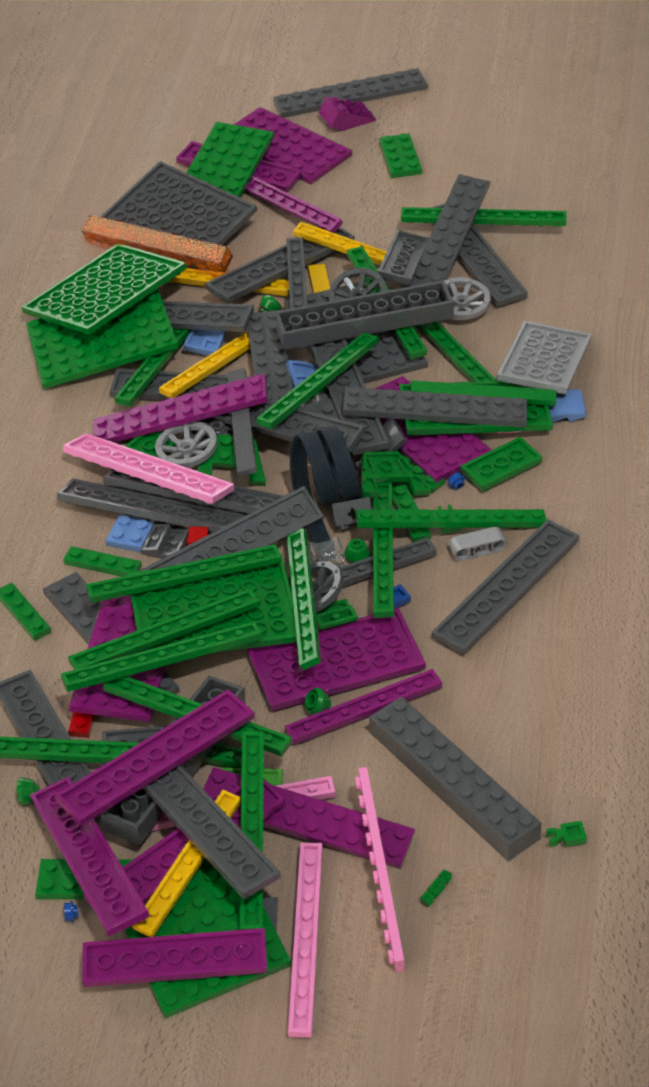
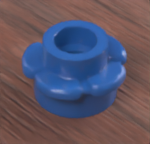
[448,473,466,490]
[64,901,78,923]

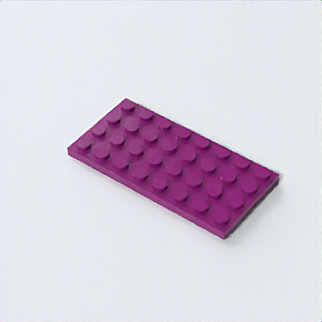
[233,107,352,185]
[374,376,492,484]
[69,595,166,722]
[247,608,426,711]

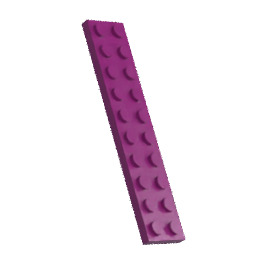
[93,374,268,443]
[55,689,255,826]
[203,767,415,869]
[30,777,150,937]
[83,778,286,906]

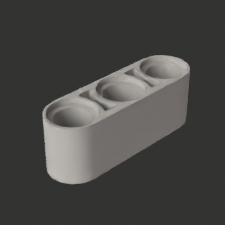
[449,527,508,561]

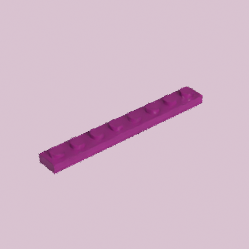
[245,177,343,233]
[285,669,442,745]

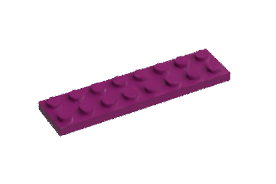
[176,141,302,192]
[82,928,267,987]

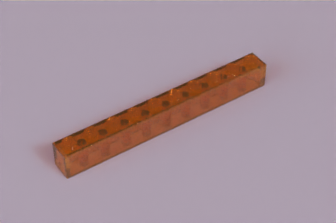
[81,214,233,273]

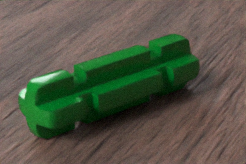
[420,869,452,907]

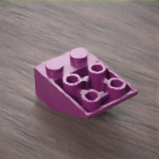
[319,96,376,131]

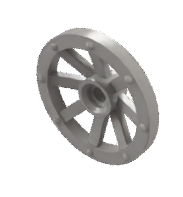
[444,277,490,320]
[155,421,218,468]

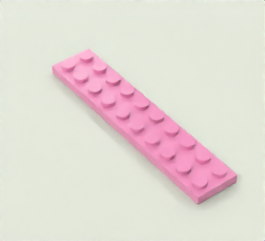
[63,433,235,504]

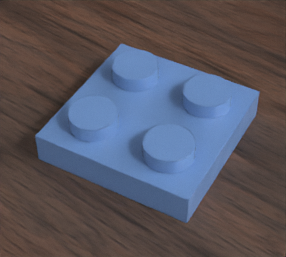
[106,515,155,553]

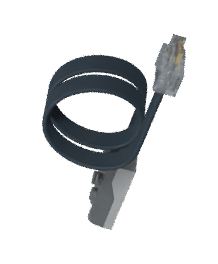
[290,393,362,568]

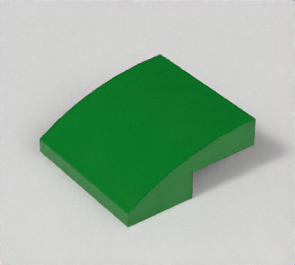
[316,599,358,630]

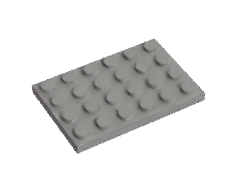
[497,321,592,394]

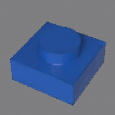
[394,584,411,609]

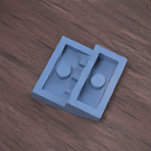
[548,390,587,423]

